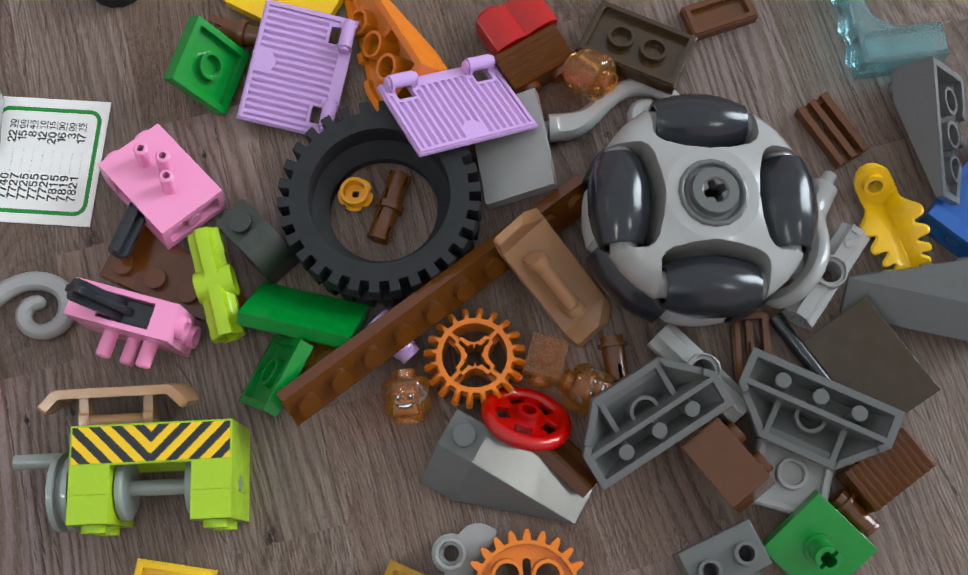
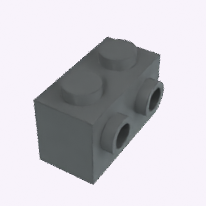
[672,519,773,575]

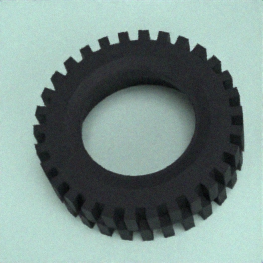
[277,101,481,308]

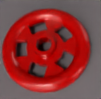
[481,387,572,452]

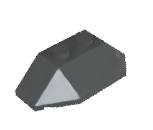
[738,347,906,471]
[582,356,735,491]

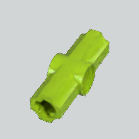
[187,226,246,344]

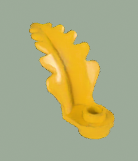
[853,163,932,270]

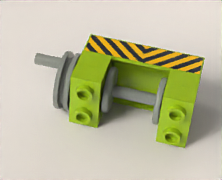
[12,418,250,537]

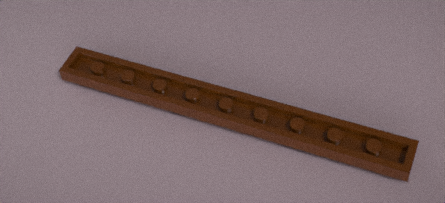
[275,174,585,426]

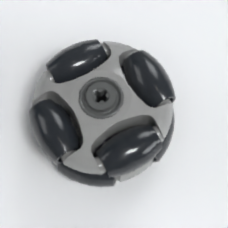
[581,94,818,327]

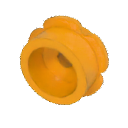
[338,177,373,212]

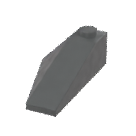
[888,56,966,206]
[839,257,968,341]
[421,409,593,524]

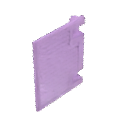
[236,0,359,135]
[377,54,538,157]

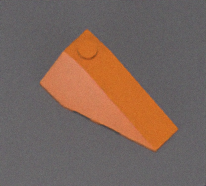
[344,0,448,111]

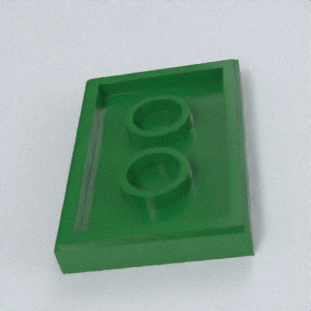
[236,282,370,348]

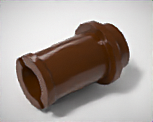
[597,334,629,383]
[828,488,880,538]

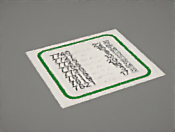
[0,96,111,227]

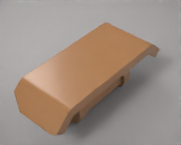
[494,208,612,348]
[36,382,200,426]

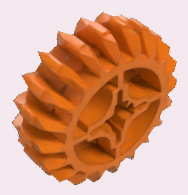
[424,308,526,410]

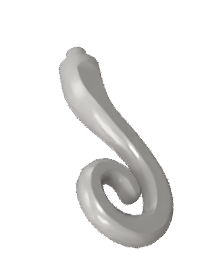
[544,79,680,143]
[766,170,838,309]
[0,271,75,340]

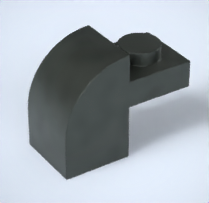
[215,199,300,284]

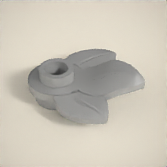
[431,523,508,575]

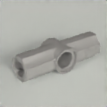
[782,222,870,330]
[646,324,748,423]

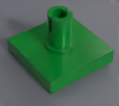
[163,15,250,115]
[238,335,314,417]
[762,489,878,575]

